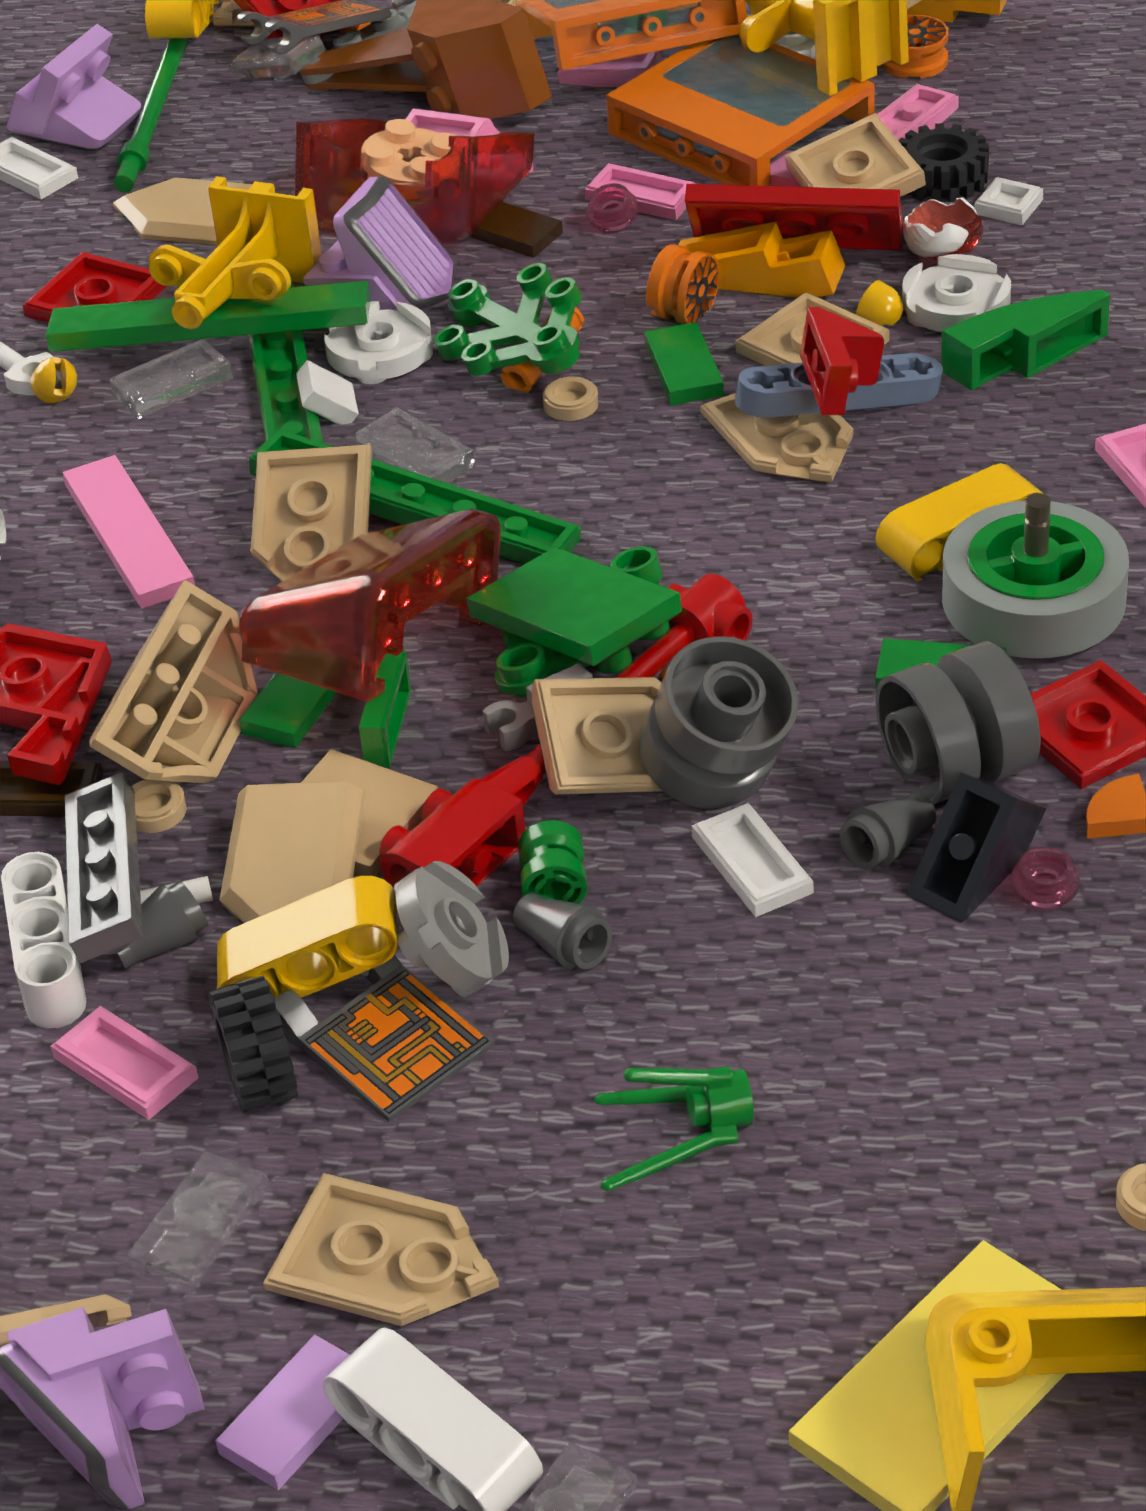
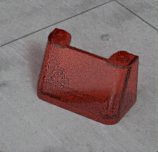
[295,118,534,242]
[239,509,501,702]

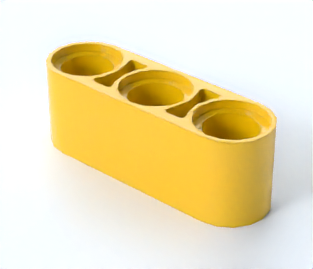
[145,0,220,39]
[875,463,1044,581]
[217,876,398,998]

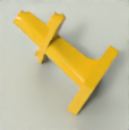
[739,0,909,96]
[149,176,322,329]

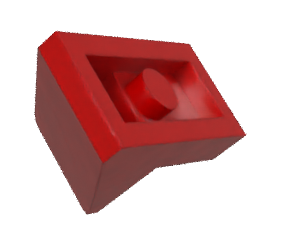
[800,307,885,415]

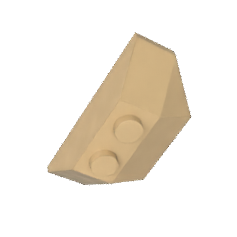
[89,579,258,783]

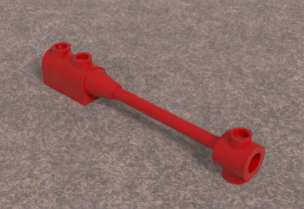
[379,574,753,890]

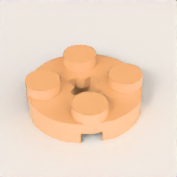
[360,119,463,199]

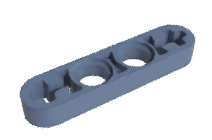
[735,353,943,417]

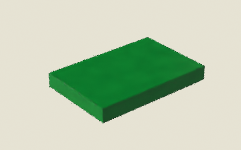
[466,547,682,666]

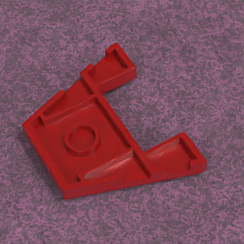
[0,623,112,785]

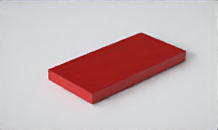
[685,184,904,250]

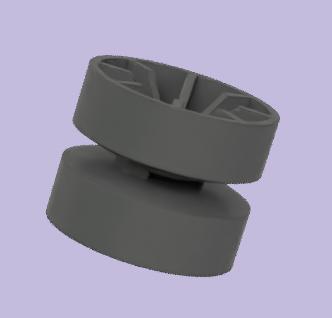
[639,637,798,810]
[876,641,1041,805]

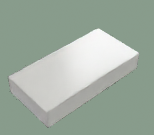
[0,137,78,199]
[691,803,814,917]

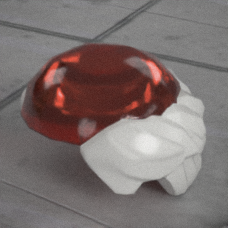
[902,197,984,261]

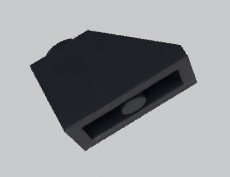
[906,772,1047,922]

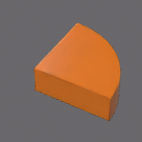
[1086,774,1146,839]

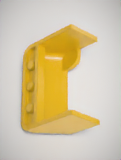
[925,1287,1146,1511]

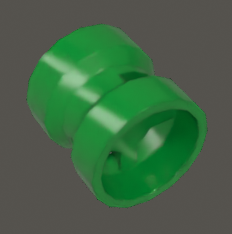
[518,820,588,904]

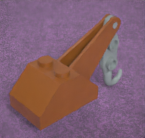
[298,0,552,119]

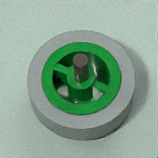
[942,493,1129,658]

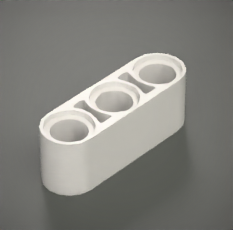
[1,852,86,1029]
[323,1327,543,1511]

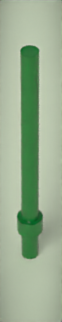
[114,38,188,192]

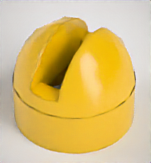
[856,280,903,326]
[31,357,78,403]

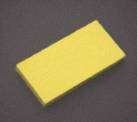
[789,1240,1065,1511]

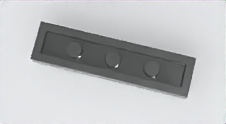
[65,772,143,963]

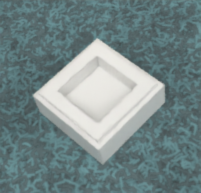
[974,177,1043,225]
[296,360,359,425]

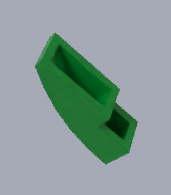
[941,290,1110,391]

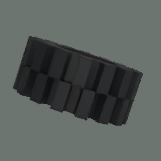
[899,123,989,202]
[208,976,298,1113]

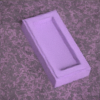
[215,1334,350,1490]

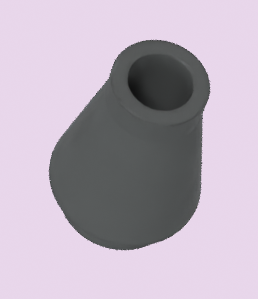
[840,792,936,869]
[114,881,208,970]
[513,893,612,970]

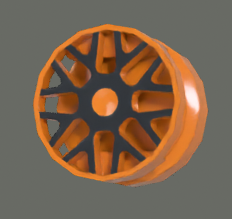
[881,15,948,79]
[646,244,719,325]

